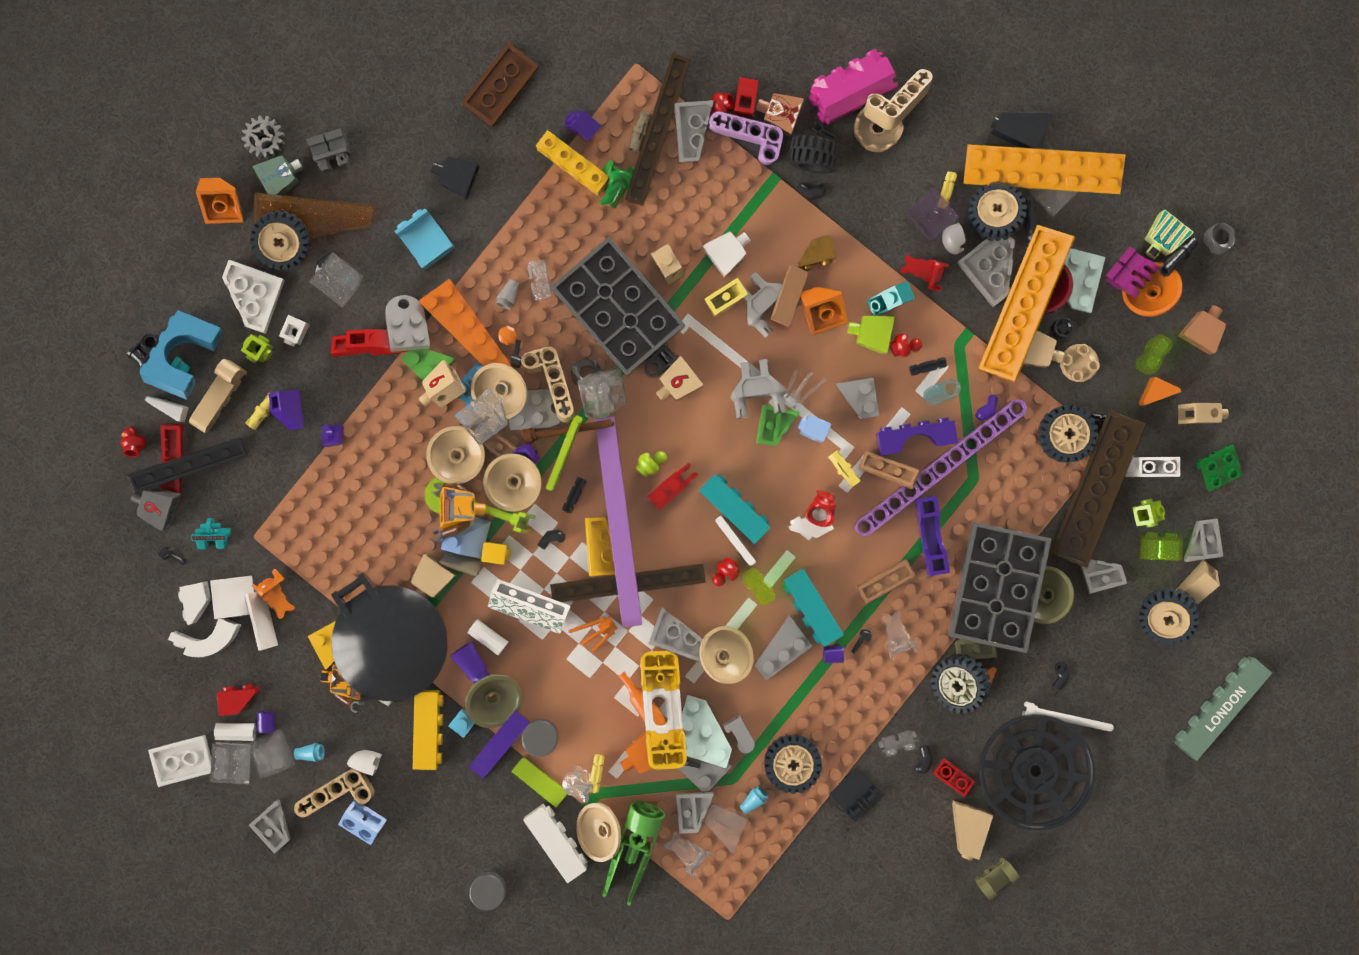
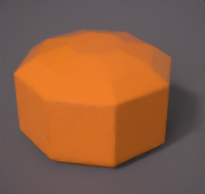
[498,326,518,346]

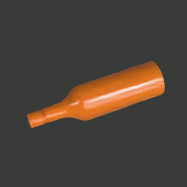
[619,671,667,726]

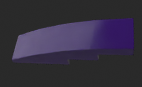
[469,710,530,779]

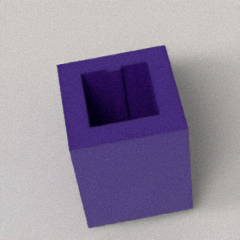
[564,110,601,141]
[268,390,304,431]

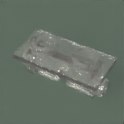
[527,259,553,301]
[878,730,919,757]

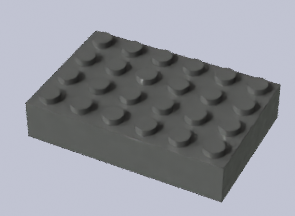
[550,237,685,377]
[947,522,1051,653]

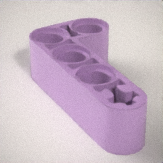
[707,112,783,165]

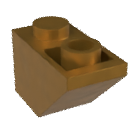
[797,235,836,271]

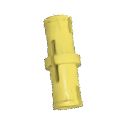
[246,393,271,430]
[828,450,861,488]

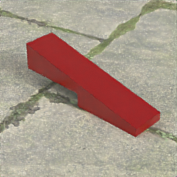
[160,423,184,503]

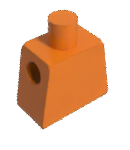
[620,730,653,774]

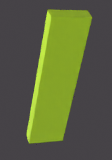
[546,415,583,491]

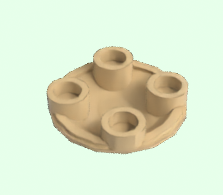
[1060,344,1100,382]

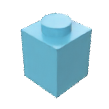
[449,708,475,738]

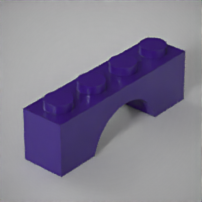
[876,417,958,456]
[914,496,950,576]

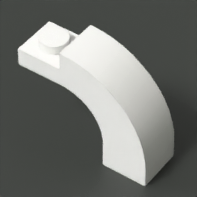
[168,618,241,657]

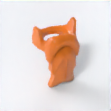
[252,569,295,619]

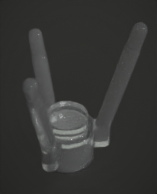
[784,369,827,409]

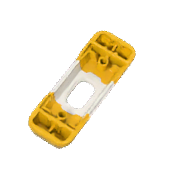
[640,651,687,770]

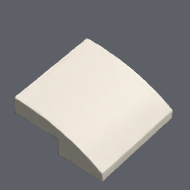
[210,576,254,619]

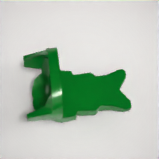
[599,160,634,209]

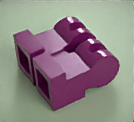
[1106,246,1159,297]

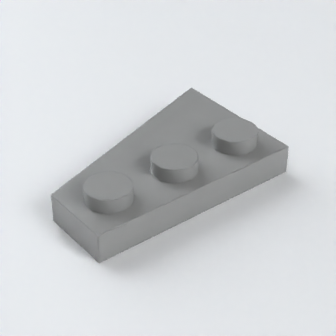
[674,100,714,163]
[649,607,703,663]
[754,615,812,680]

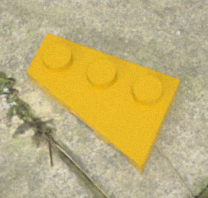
[585,517,615,576]

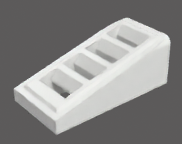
[145,396,189,422]

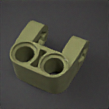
[975,858,1021,901]

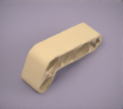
[864,69,933,130]
[521,347,574,422]
[189,359,247,434]
[294,768,375,817]

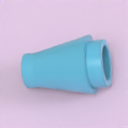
[294,743,325,762]
[740,786,768,814]

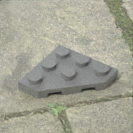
[957,236,1015,307]

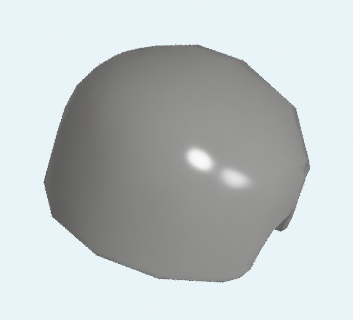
[942,223,966,255]

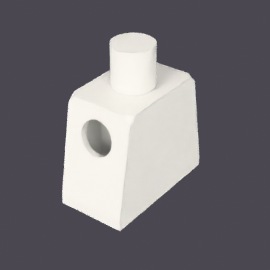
[703,232,751,278]

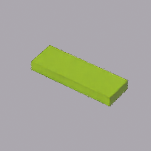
[511,756,568,807]

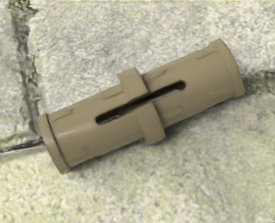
[628,111,652,152]

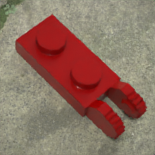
[647,462,699,511]

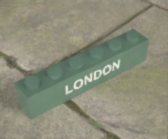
[1174,656,1272,761]

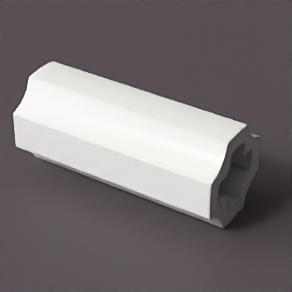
[467,619,509,655]
[214,722,257,741]

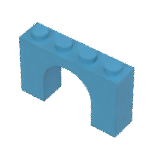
[140,310,223,400]

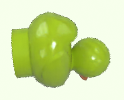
[635,451,667,478]

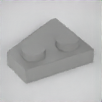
[836,378,879,419]
[1184,518,1223,562]
[1080,560,1127,594]
[676,792,714,834]
[249,799,290,854]

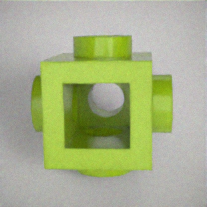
[241,334,273,363]
[1132,499,1165,527]

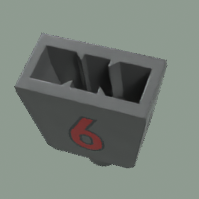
[131,487,181,531]

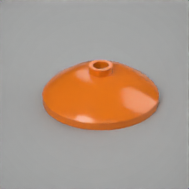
[1122,262,1183,317]

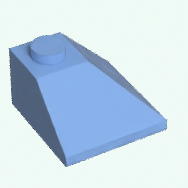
[441,517,491,558]

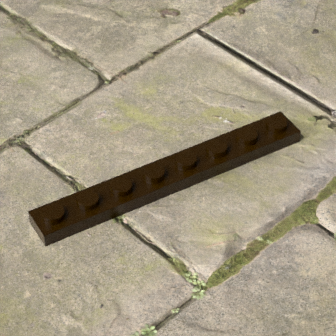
[625,53,691,206]
[550,563,706,602]

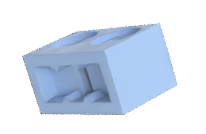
[798,415,831,443]
[338,799,387,845]

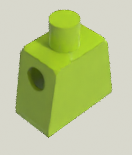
[847,316,895,355]

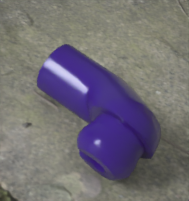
[976,395,998,421]

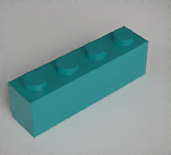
[698,474,771,544]
[782,568,844,647]

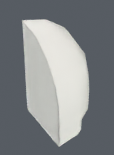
[347,750,382,776]

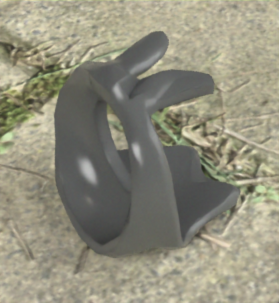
[1203,223,1236,254]
[571,359,603,389]

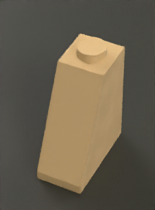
[1175,559,1220,605]
[952,800,993,860]

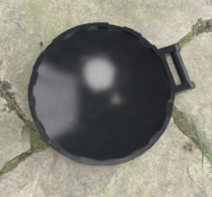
[331,572,448,701]

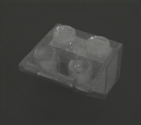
[309,252,363,308]
[577,368,628,420]
[455,387,508,445]
[210,740,252,784]

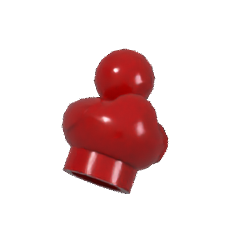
[709,92,735,122]
[889,334,922,357]
[121,427,146,457]
[712,557,740,587]

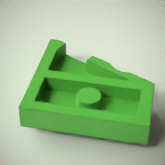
[401,349,455,380]
[756,405,799,447]

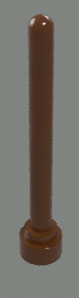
[523,419,614,444]

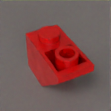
[734,77,758,119]
[217,684,260,716]

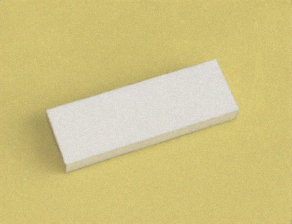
[715,515,756,566]

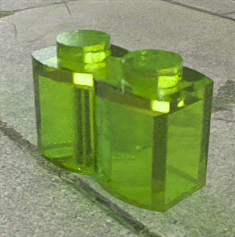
[1135,334,1172,375]
[1140,532,1183,561]
[741,566,776,606]

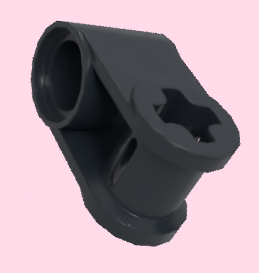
[127,334,160,369]
[644,343,680,378]

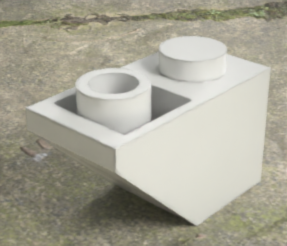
[787,508,834,538]
[178,581,211,625]

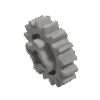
[242,116,285,159]

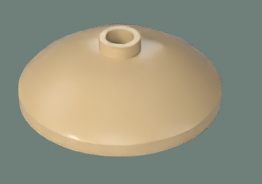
[471,363,527,420]
[426,426,485,484]
[483,453,542,512]
[700,626,753,684]
[576,803,621,862]

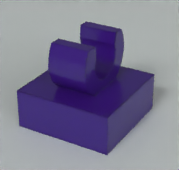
[321,424,344,447]
[512,443,540,464]

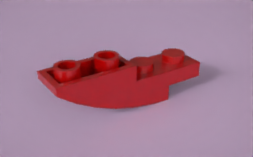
[331,329,409,357]

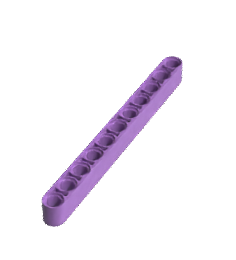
[854,400,1027,536]
[595,417,642,628]

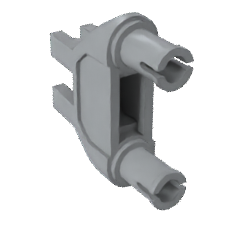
[743,272,801,338]
[731,359,787,419]

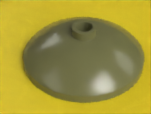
[1034,566,1074,624]
[465,674,523,728]

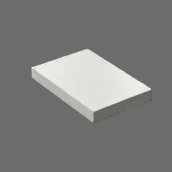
[148,735,215,787]

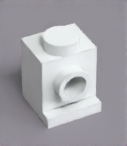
[279,315,310,346]

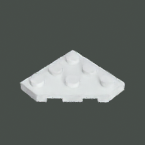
[222,260,285,334]

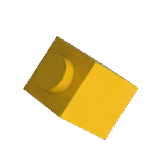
[481,542,511,565]

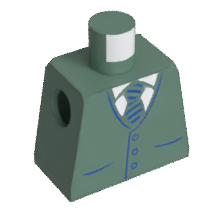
[253,156,304,200]

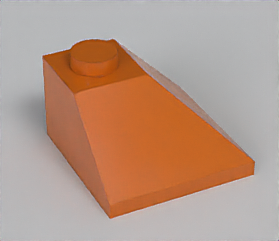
[196,178,244,224]
[800,287,848,335]

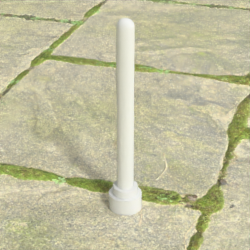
[1022,702,1114,731]

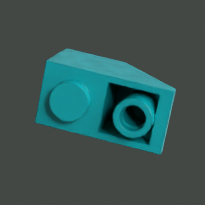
[866,281,915,316]

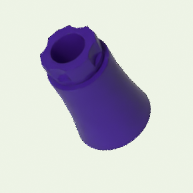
[450,641,490,684]

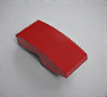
[933,758,975,797]

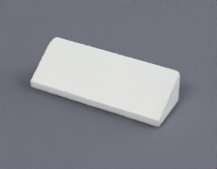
[245,592,278,650]

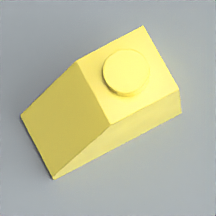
[705,278,748,317]

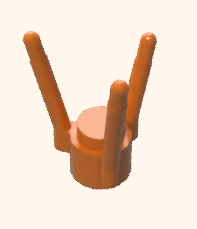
[568,616,618,652]

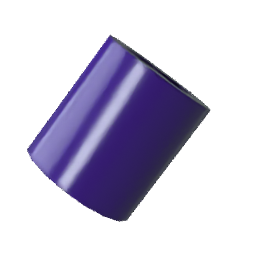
[823,646,844,663]
[257,711,275,733]

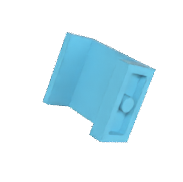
[394,209,455,271]

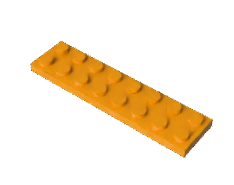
[964,144,1125,194]
[979,225,1075,382]

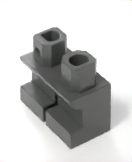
[306,128,350,173]

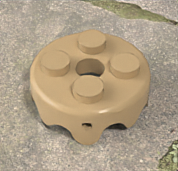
[854,107,904,152]

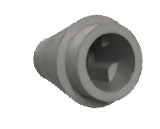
[496,279,520,310]

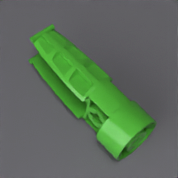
[603,801,665,906]

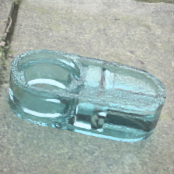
[923,379,961,405]

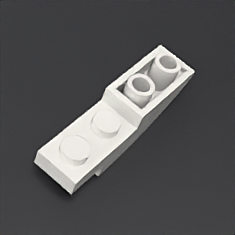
[1125,457,1180,477]

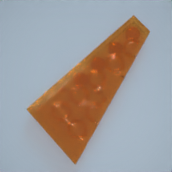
[254,193,373,242]

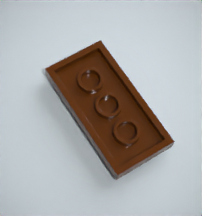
[462,42,539,128]

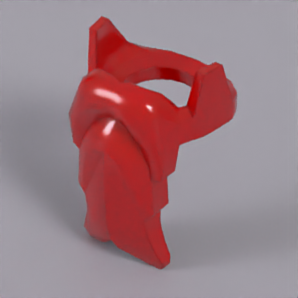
[900,255,949,291]
[805,490,836,527]

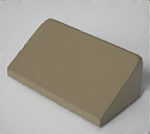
[440,551,483,576]

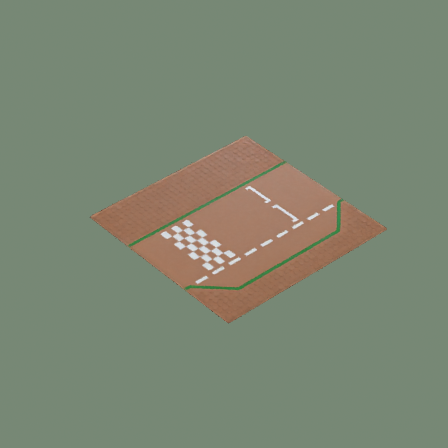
[254,64,1099,920]

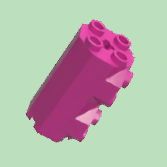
[809,49,898,124]

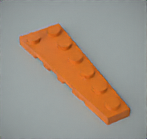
[419,279,514,369]

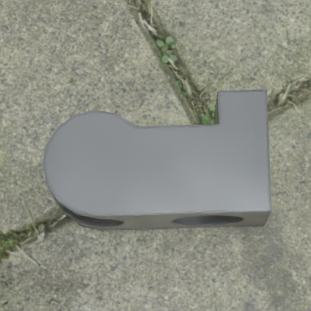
[723,715,755,753]

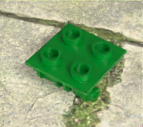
[1195,445,1243,492]

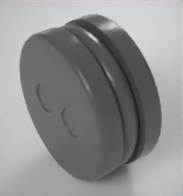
[522,719,559,757]
[469,872,506,911]

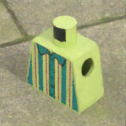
[1145,210,1193,259]

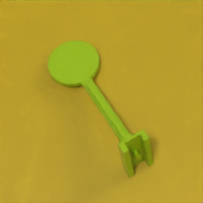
[425,477,536,534]

